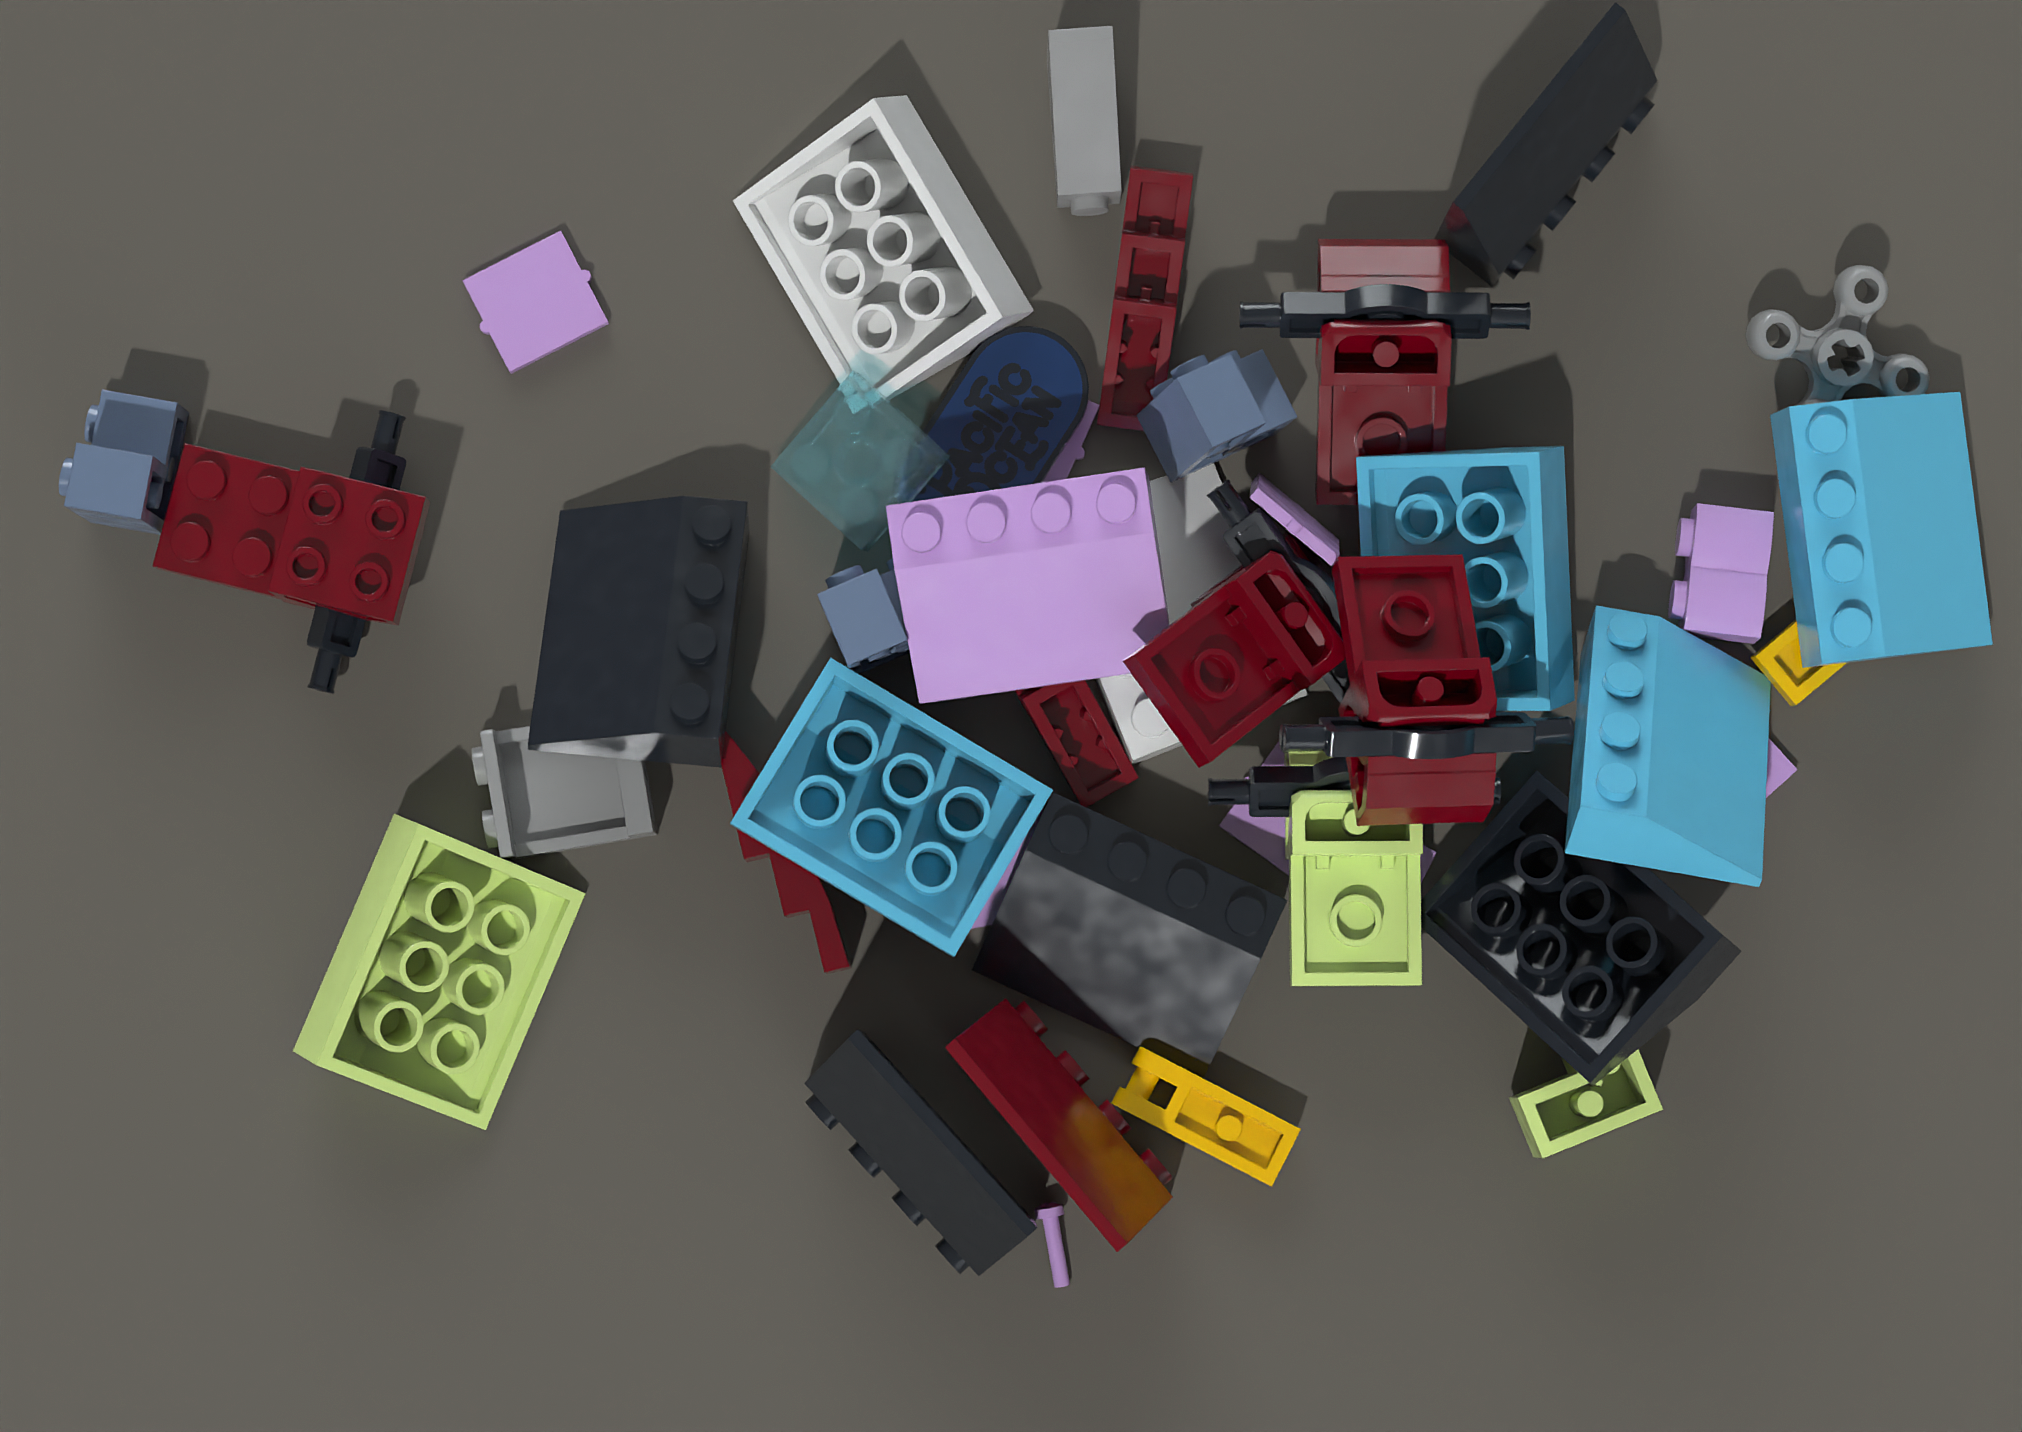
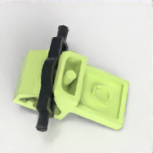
[1208,750,1501,986]

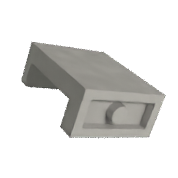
[472,726,658,861]

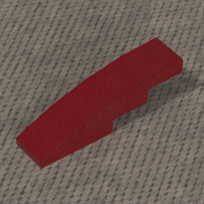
[1097,165,1193,431]
[1015,680,1139,808]
[721,732,851,974]

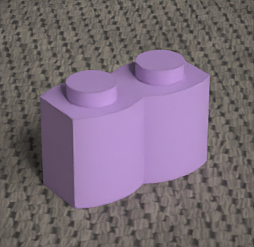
[1668,503,1774,644]

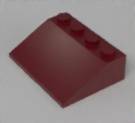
[945,998,1173,1252]

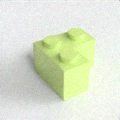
[1509,1050,1663,1158]

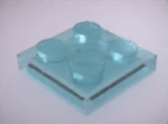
[770,371,950,552]

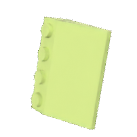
[293,814,586,1130]

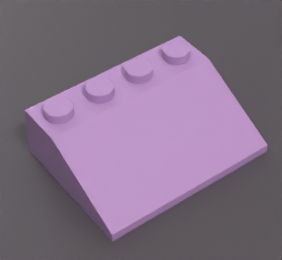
[886,467,1170,704]

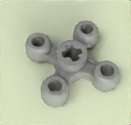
[1745,265,1930,406]

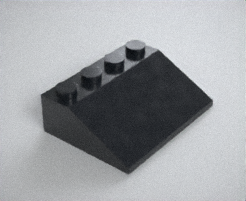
[1434,2,1657,287]
[528,496,750,768]
[1421,771,1742,1085]
[972,792,1288,1077]
[804,1029,1037,1276]

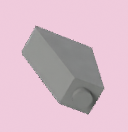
[1047,26,1122,216]

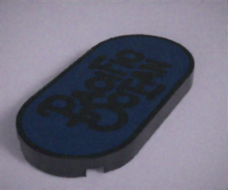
[893,326,1089,505]

